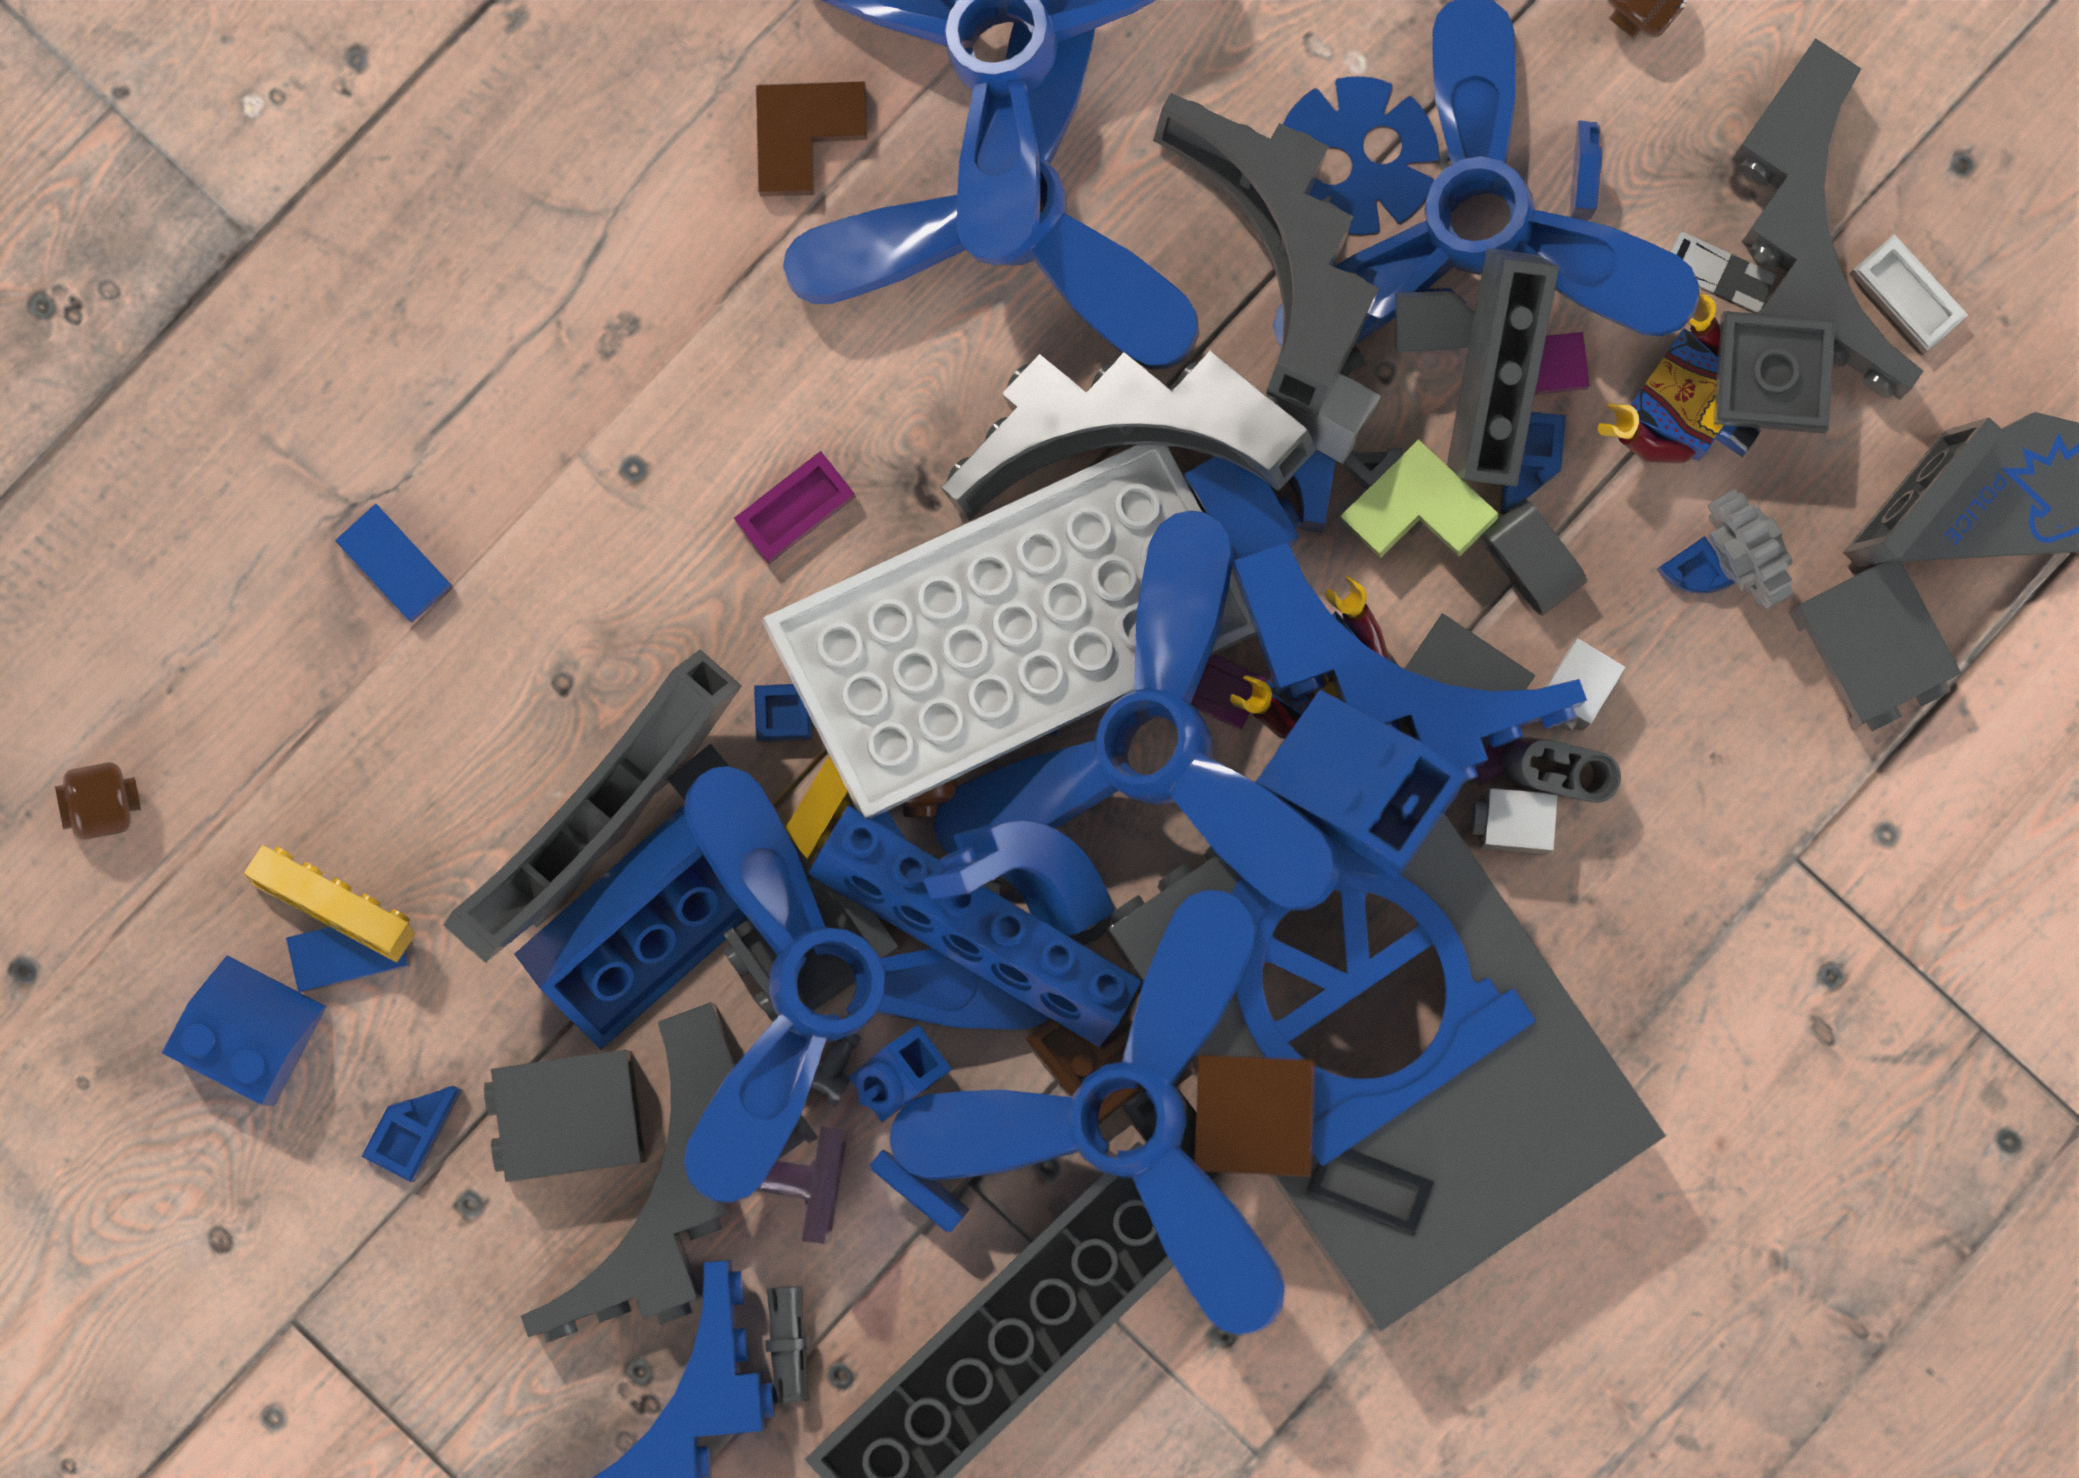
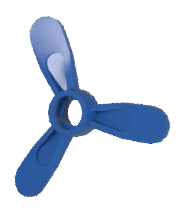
[823,0,1156,265]
[1273,0,1700,347]
[783,23,1199,370]
[934,510,1340,910]
[683,766,1050,1203]
[890,890,1285,1335]

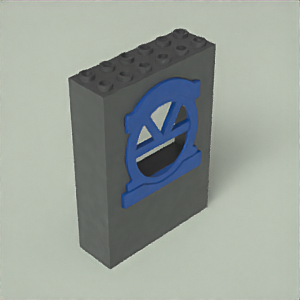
[1107,814,1666,1331]

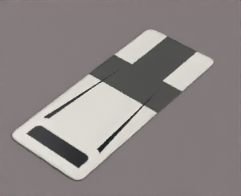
[1671,232,1776,312]

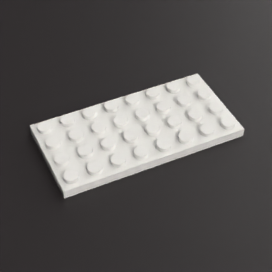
[763,444,1256,819]

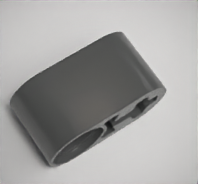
[1480,498,1587,616]
[1502,737,1621,803]

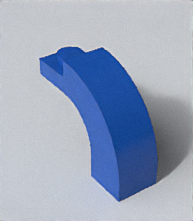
[923,821,1115,936]

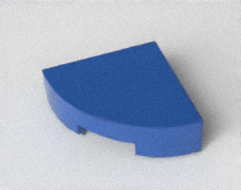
[1657,536,1735,594]

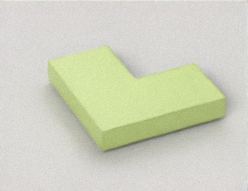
[1340,439,1499,558]

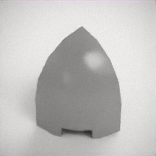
[1277,374,1381,464]

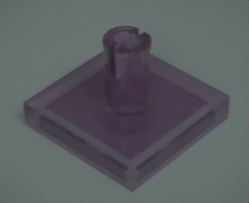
[755,1126,848,1244]

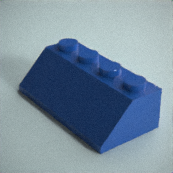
[514,805,748,1050]

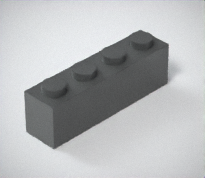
[1447,248,1559,486]

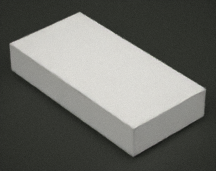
[1850,234,1968,355]

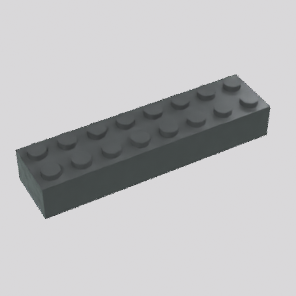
[804,1141,1174,1478]

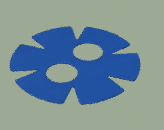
[1283,76,1439,235]

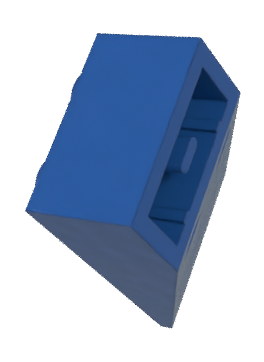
[1256,690,1467,880]

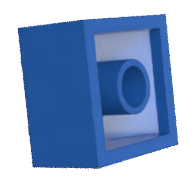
[161,955,327,1106]

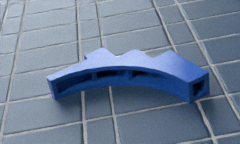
[1232,542,1587,783]
[592,1260,775,1478]

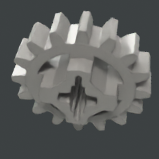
[1708,489,1794,609]

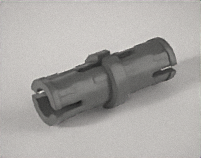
[765,1286,811,1403]

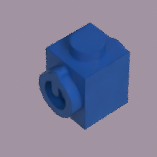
[849,1024,952,1122]

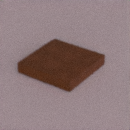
[1195,1054,1316,1177]

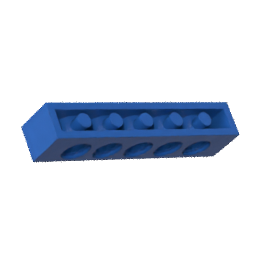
[808,806,1142,1047]

